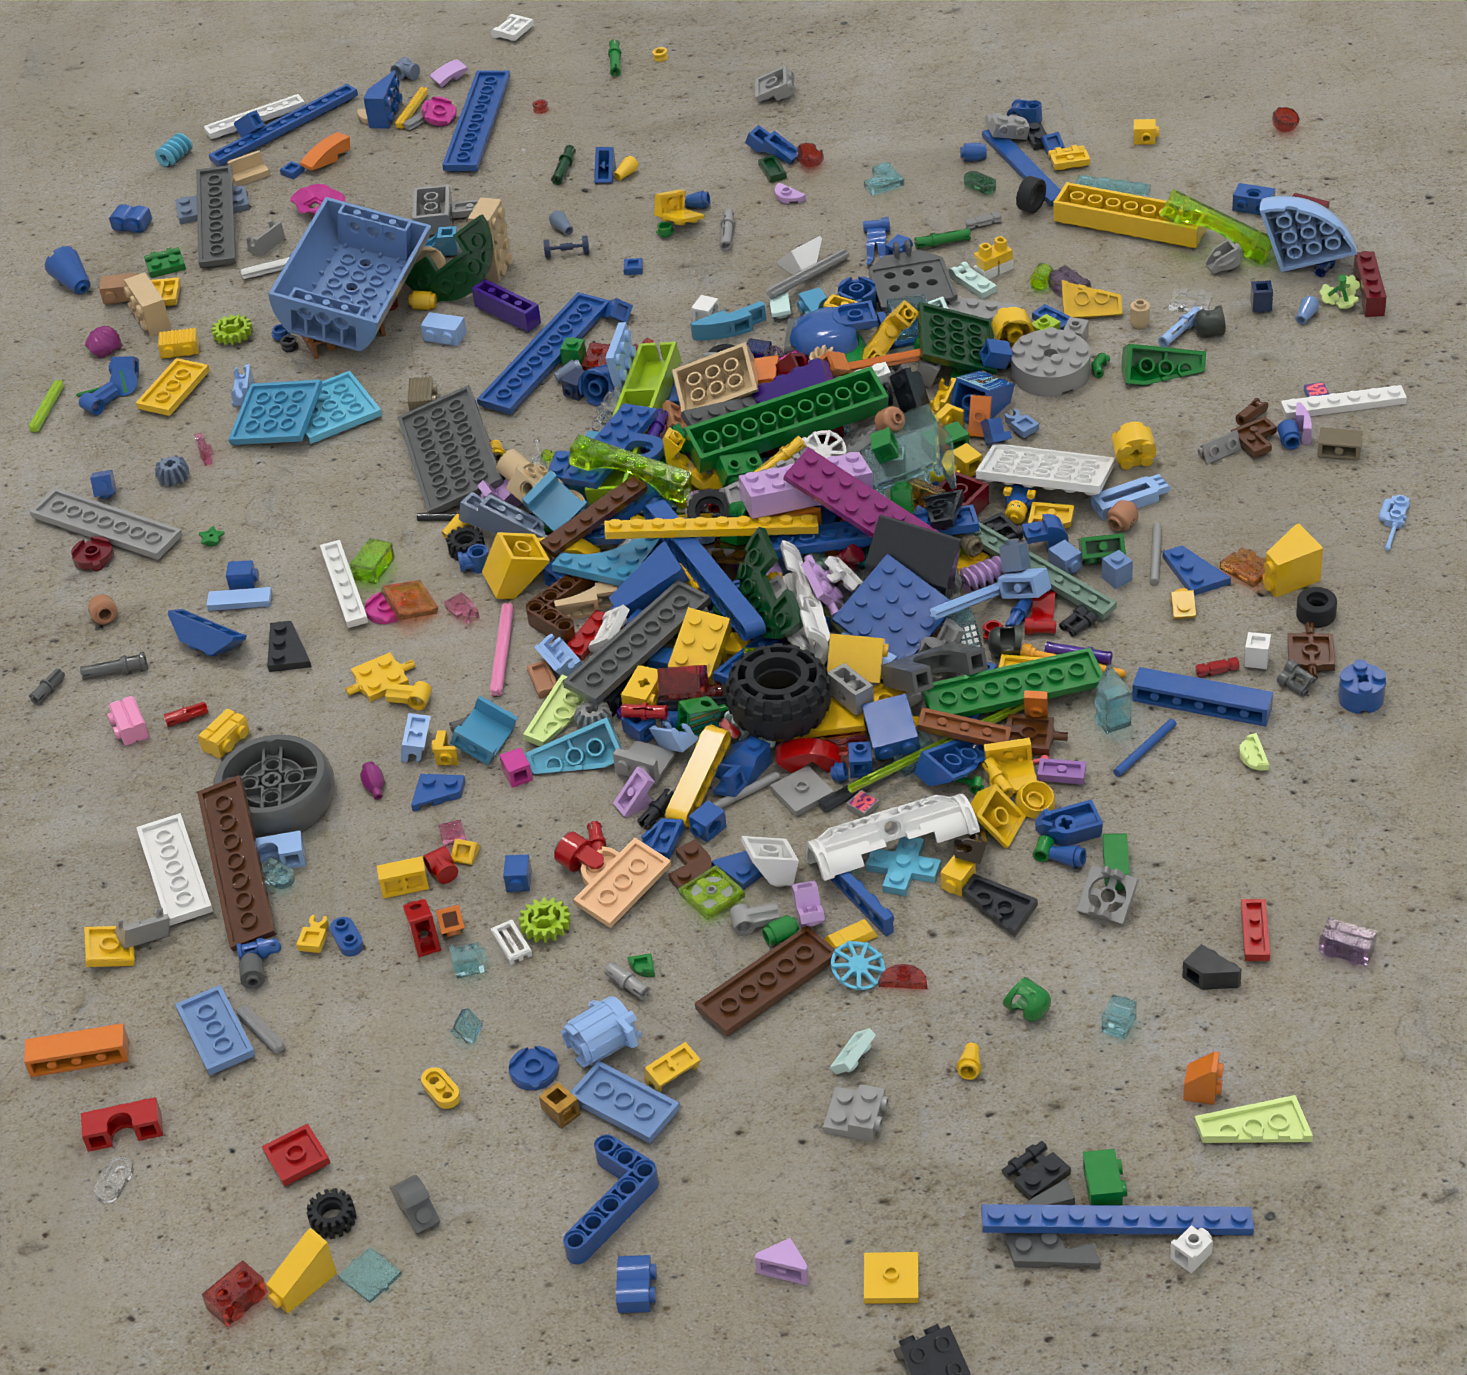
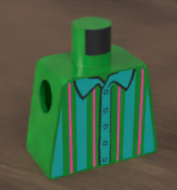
[676,696,728,746]

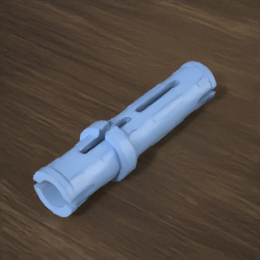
[1158,306,1201,347]

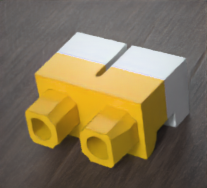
[973,236,1014,279]

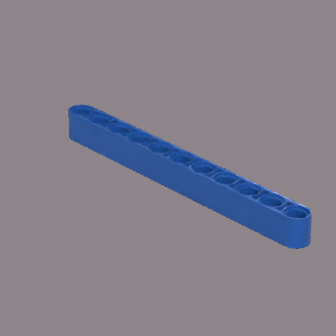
[643,500,766,641]

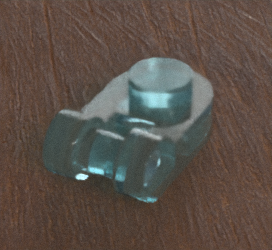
[262,857,295,889]

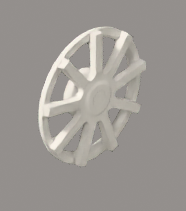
[800,430,847,458]

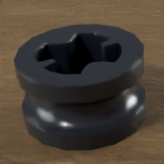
[280,335,299,352]

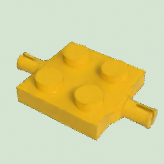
[345,652,416,702]

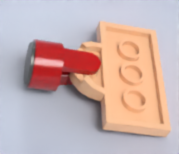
[554,831,671,929]

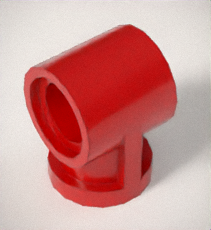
[423,846,459,884]

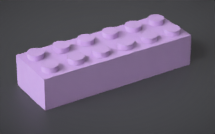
[739,452,873,519]

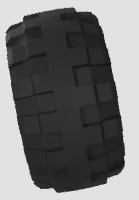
[726,643,831,741]

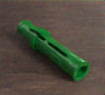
[608,39,621,77]
[914,228,971,249]

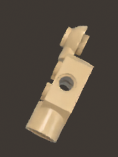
[496,449,585,503]

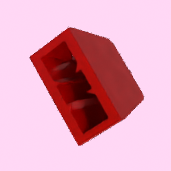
[403,899,441,958]

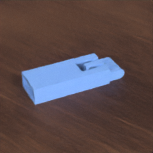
[1091,474,1171,520]

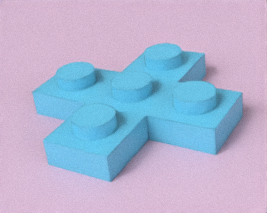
[866,836,941,896]

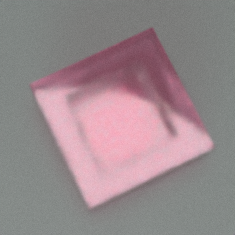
[438,819,466,847]

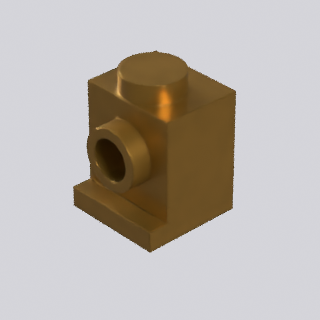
[539,1082,581,1129]

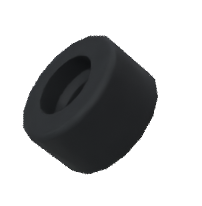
[1296,587,1337,628]

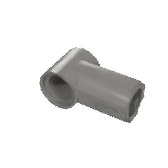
[730,903,780,936]

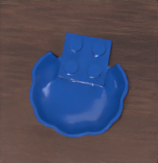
[789,301,878,355]

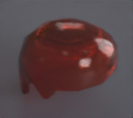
[1272,107,1300,132]
[797,143,824,168]

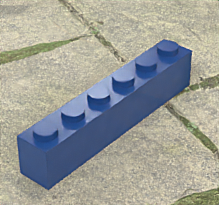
[1132,667,1273,727]

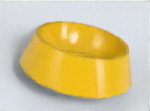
[1015,781,1056,819]

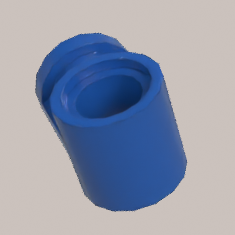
[457,544,489,573]

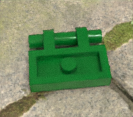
[144,247,186,278]

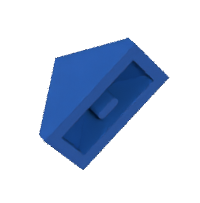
[594,147,616,183]

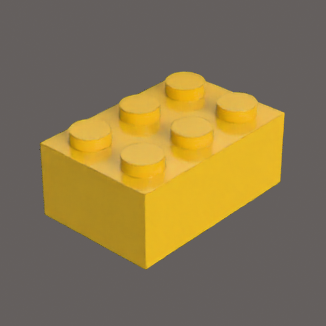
[668,607,732,687]

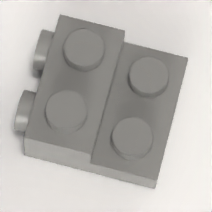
[755,65,796,102]
[985,113,1030,140]
[823,1085,889,1142]

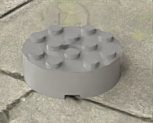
[1011,327,1090,396]

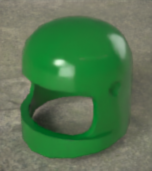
[1003,977,1051,1022]

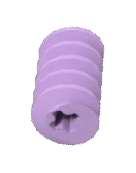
[960,556,1006,594]

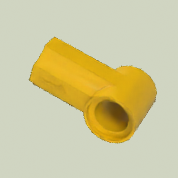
[385,681,432,710]

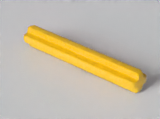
[395,87,428,129]

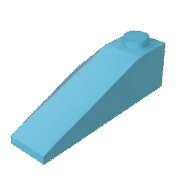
[524,717,622,774]

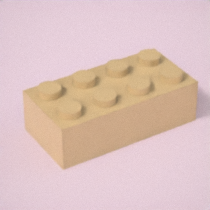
[468,197,513,282]

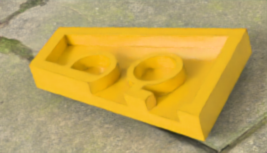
[1061,280,1123,318]

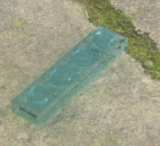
[1075,175,1151,197]

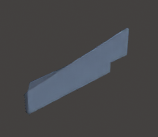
[459,492,547,538]

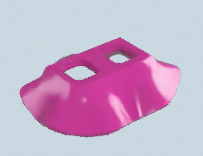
[290,184,346,215]

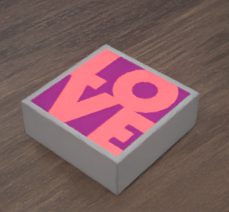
[846,790,879,818]

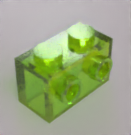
[350,538,395,585]

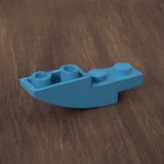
[690,301,766,340]

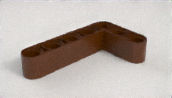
[525,574,599,644]

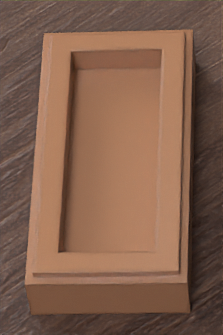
[526,660,557,699]

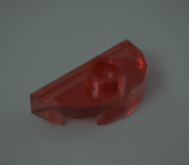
[878,964,928,989]

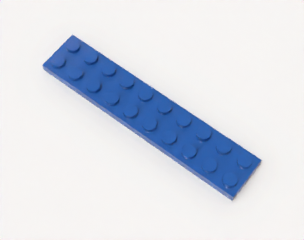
[442,70,511,172]
[477,292,609,415]
[768,505,980,559]

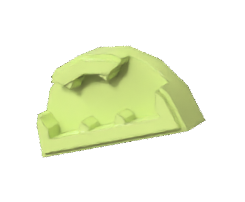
[1239,733,1269,771]

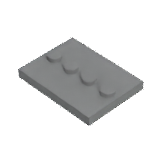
[832,419,878,456]

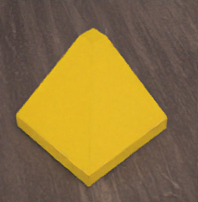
[451,839,481,865]

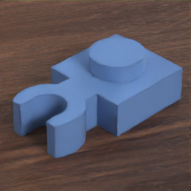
[1005,409,1039,438]

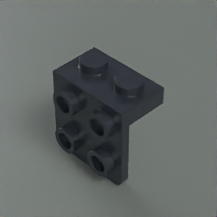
[889,367,930,414]
[893,1324,971,1375]

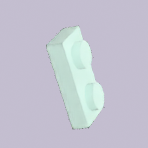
[830,1028,876,1074]

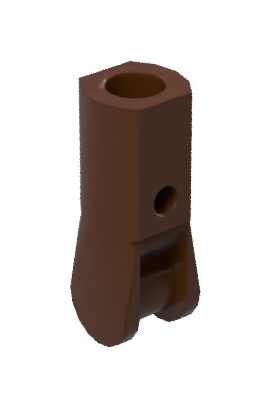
[1236,398,1269,426]

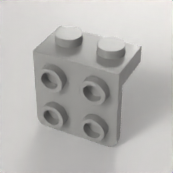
[613,741,675,785]

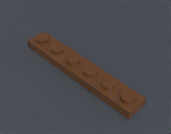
[540,475,648,558]

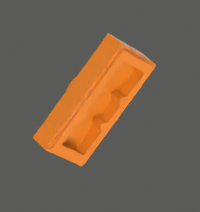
[968,395,992,437]
[1024,690,1049,717]

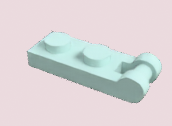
[948,261,997,299]

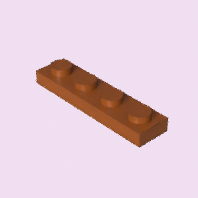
[917,707,1011,745]

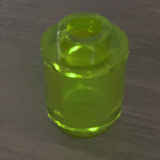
[1030,263,1054,290]

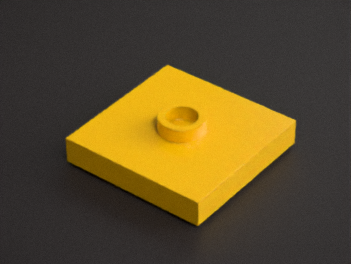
[84,926,135,967]
[864,1252,919,1304]

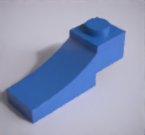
[745,125,802,165]

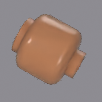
[875,406,905,434]
[1107,500,1139,531]
[88,594,118,625]

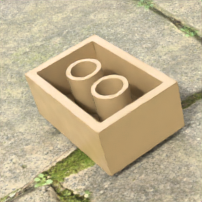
[123,272,172,337]

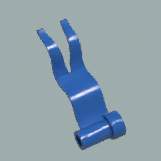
[863,217,890,265]

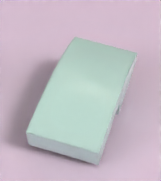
[769,291,791,319]

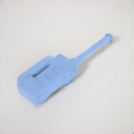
[1378,495,1410,551]

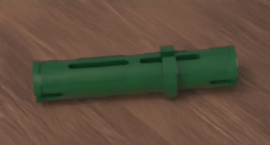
[551,145,576,185]

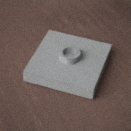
[770,766,834,817]

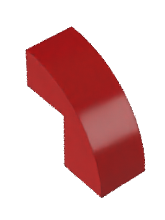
[776,738,841,774]

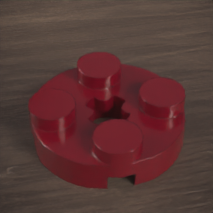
[71,536,114,571]

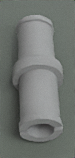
[604,961,650,1000]

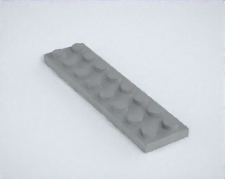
[30,488,183,560]

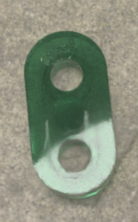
[964,171,996,194]

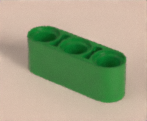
[1103,833,1130,890]

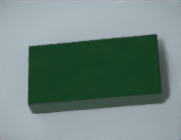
[758,155,787,183]

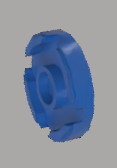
[509,1046,559,1090]

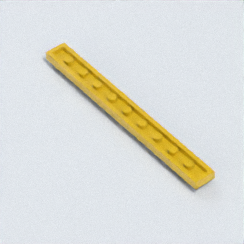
[605,514,819,539]

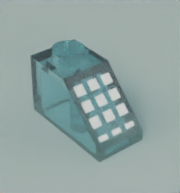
[948,607,982,647]

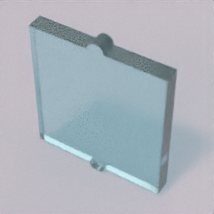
[338,1247,402,1303]

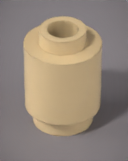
[1130,299,1150,329]

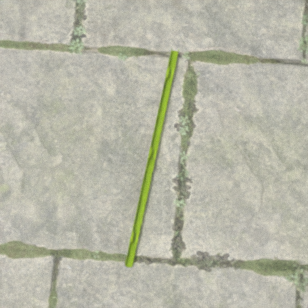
[848,704,1025,793]

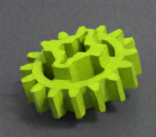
[211,314,253,345]
[518,897,571,943]

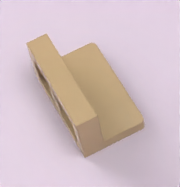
[228,150,270,186]

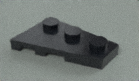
[267,621,312,672]
[962,874,1038,937]

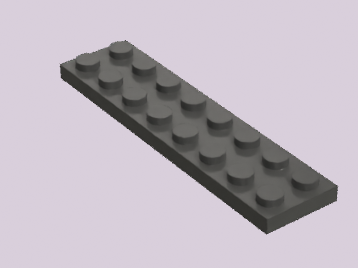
[196,165,236,268]
[563,580,711,705]

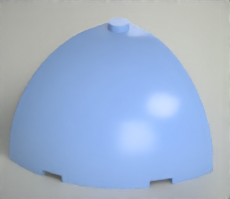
[1260,196,1357,272]

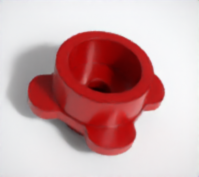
[982,620,1003,640]

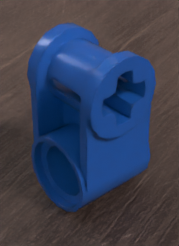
[1007,99,1042,124]

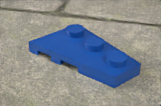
[1162,545,1231,596]

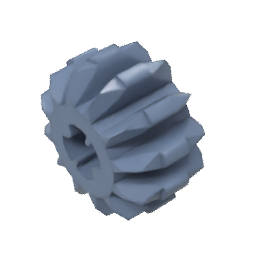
[155,455,189,487]

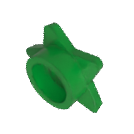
[199,526,225,546]

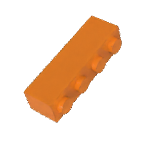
[24,1023,129,1077]

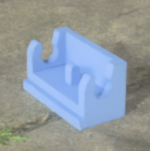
[231,364,254,406]
[534,634,583,677]
[401,713,431,762]
[649,721,699,752]

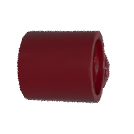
[835,544,865,571]

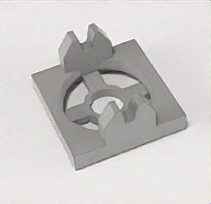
[1077,865,1139,926]

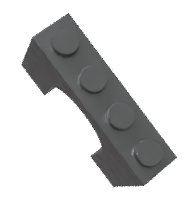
[881,642,988,694]

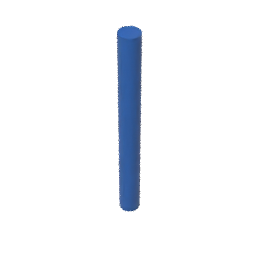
[1113,718,1177,777]

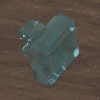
[450,1008,483,1044]

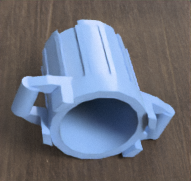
[561,996,642,1067]

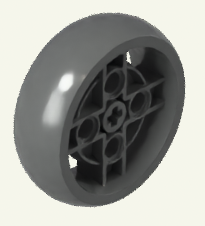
[213,735,335,838]

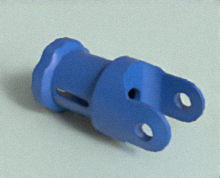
[236,938,281,960]

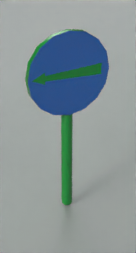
[76,368,138,397]

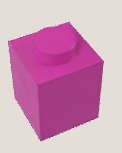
[499,748,533,788]

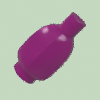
[360,762,385,800]

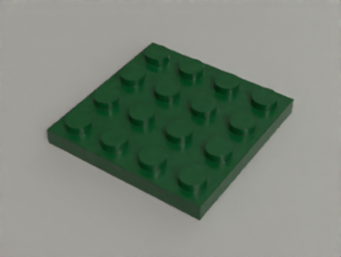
[917,302,998,376]

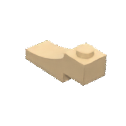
[554,582,617,620]

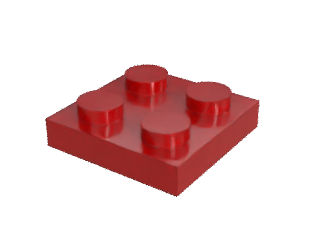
[261,1123,331,1187]

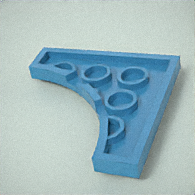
[552,538,663,586]

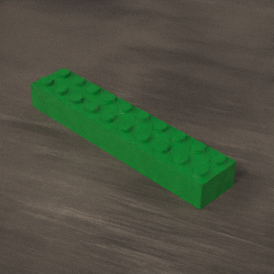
[684,366,889,473]

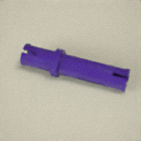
[641,408,668,454]
[1044,641,1113,666]

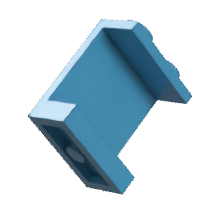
[522,470,588,532]
[450,696,518,765]

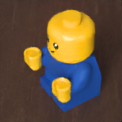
[1003,484,1036,524]

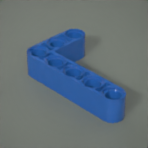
[563,1134,659,1264]

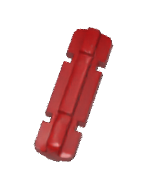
[1195,657,1240,678]

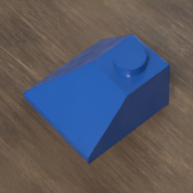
[714,736,772,786]

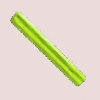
[28,380,64,433]

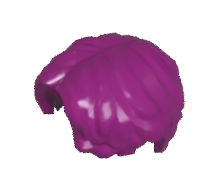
[85,326,122,358]

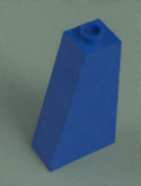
[609,541,690,619]

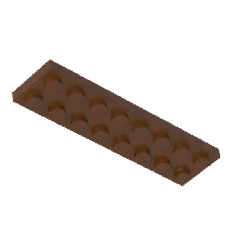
[197,775,277,951]

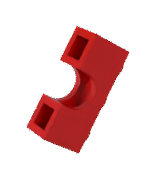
[81,1097,163,1152]

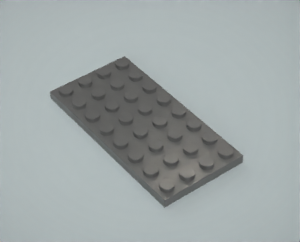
[398,385,504,514]

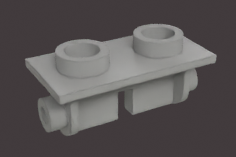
[1197,430,1241,464]

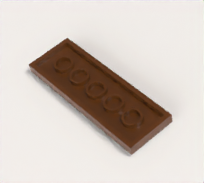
[695,926,839,1037]

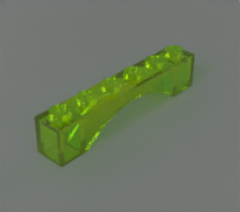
[1160,189,1272,265]
[569,434,692,503]

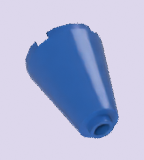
[44,246,90,294]
[578,364,615,406]

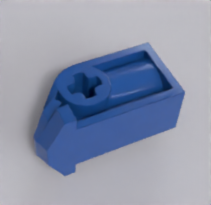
[1035,799,1103,846]

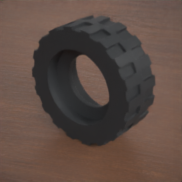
[687,488,732,537]

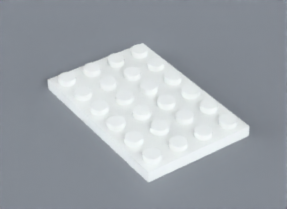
[975,443,1115,495]

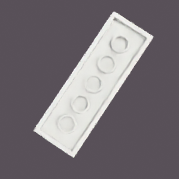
[136,813,213,926]

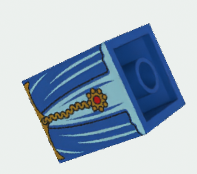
[950,370,1015,423]

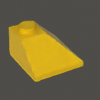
[971,784,1026,849]

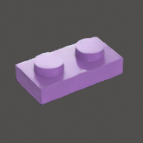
[1037,758,1086,785]

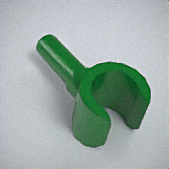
[955,776,984,795]

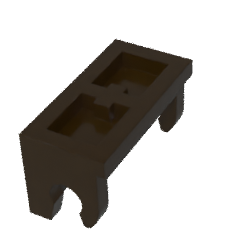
[953,829,987,864]

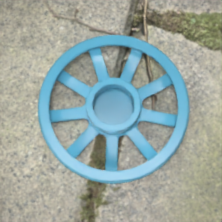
[831,940,885,990]

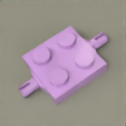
[801,555,844,617]

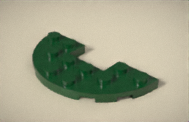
[405,214,493,302]
[737,527,803,640]

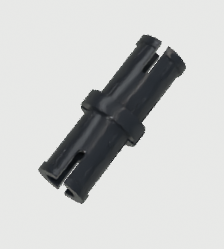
[637,788,674,830]

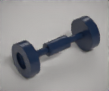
[543,235,590,258]

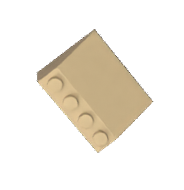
[672,342,758,412]

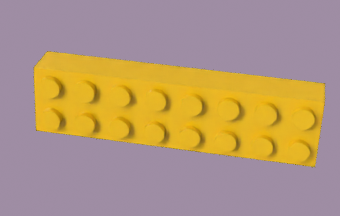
[1053,182,1209,248]

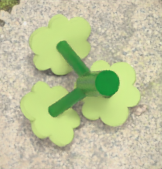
[1319,274,1360,309]

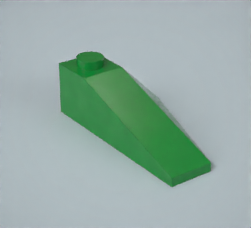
[1121,344,1206,386]

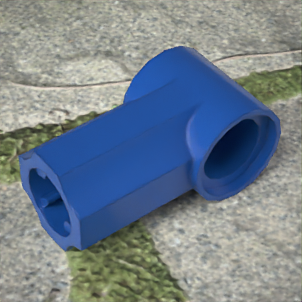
[79,382,120,415]

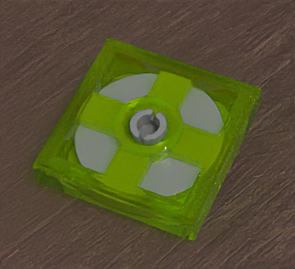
[678,865,745,920]

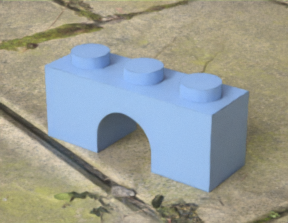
[256,831,306,870]

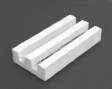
[491,920,532,965]

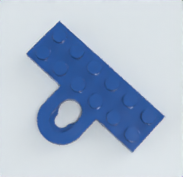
[561,404,665,489]

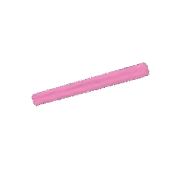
[490,603,514,697]

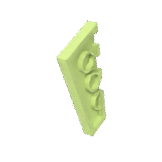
[523,675,589,746]
[1194,1095,1313,1143]

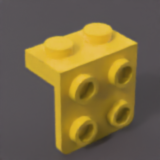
[654,189,704,225]
[984,738,1037,794]

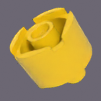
[991,307,1035,349]
[1111,422,1157,470]

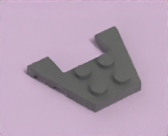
[1002,1179,1101,1270]

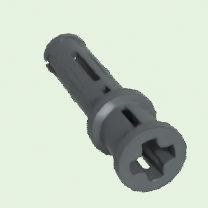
[80,652,148,680]

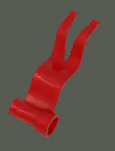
[1024,589,1057,635]

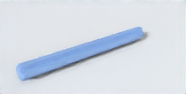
[929,582,1001,620]

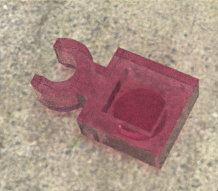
[194,432,214,466]
[444,592,480,624]

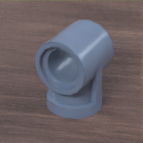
[390,57,420,80]

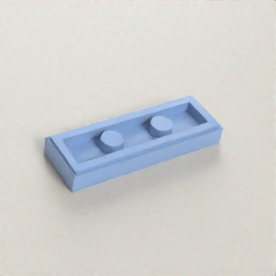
[206,587,272,611]

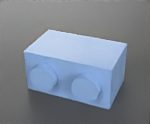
[420,312,467,346]
[997,568,1051,599]

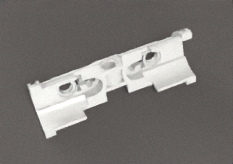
[780,540,830,664]
[805,794,980,881]

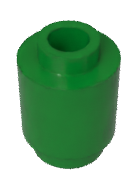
[762,915,799,946]

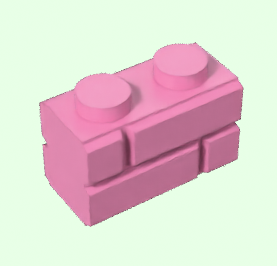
[107,696,149,746]

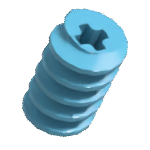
[155,133,193,167]

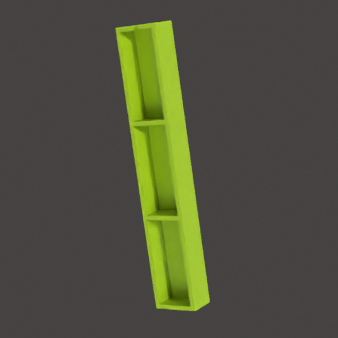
[585,342,682,506]

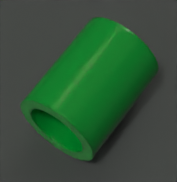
[1032,835,1054,862]

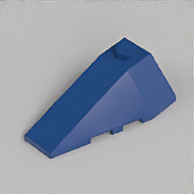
[914,739,985,787]

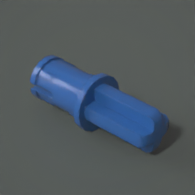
[1005,598,1033,627]

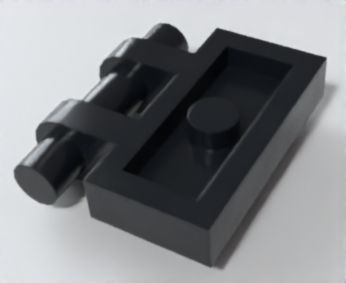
[1001,1141,1071,1200]

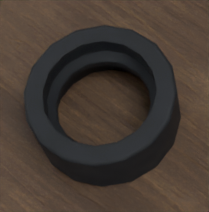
[1016,176,1046,213]

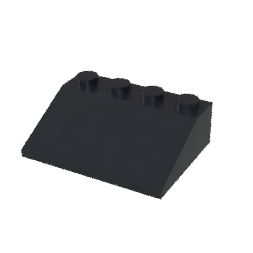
[863,514,962,599]

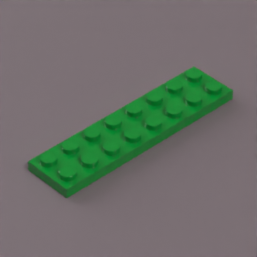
[920,648,1106,717]

